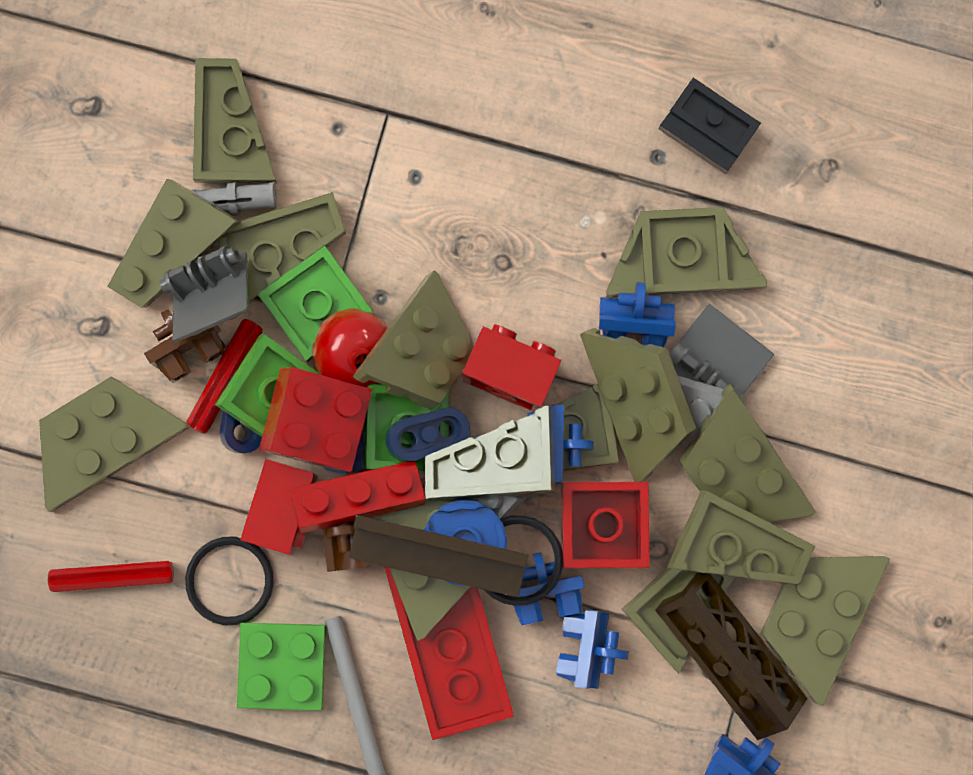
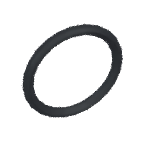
[483,515,563,606]
[185,536,274,625]

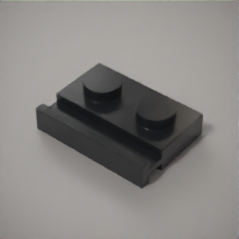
[658,77,761,174]

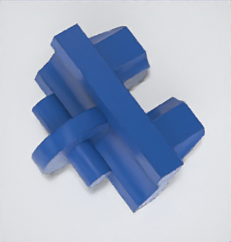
[599,282,676,348]
[527,405,594,484]
[508,552,585,626]
[556,610,629,689]
[705,734,780,775]

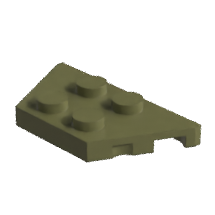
[606,207,767,297]
[353,270,474,410]
[580,328,696,482]
[39,377,189,512]
[679,384,816,522]
[370,491,471,641]
[760,556,890,706]

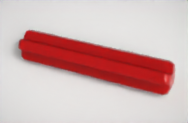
[187,318,263,434]
[48,561,174,592]

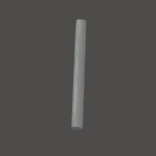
[325,616,386,775]

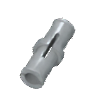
[191,182,277,216]

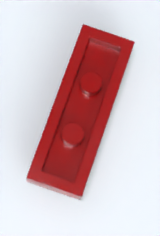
[290,461,426,534]

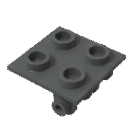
[160,246,248,343]
[669,304,774,399]

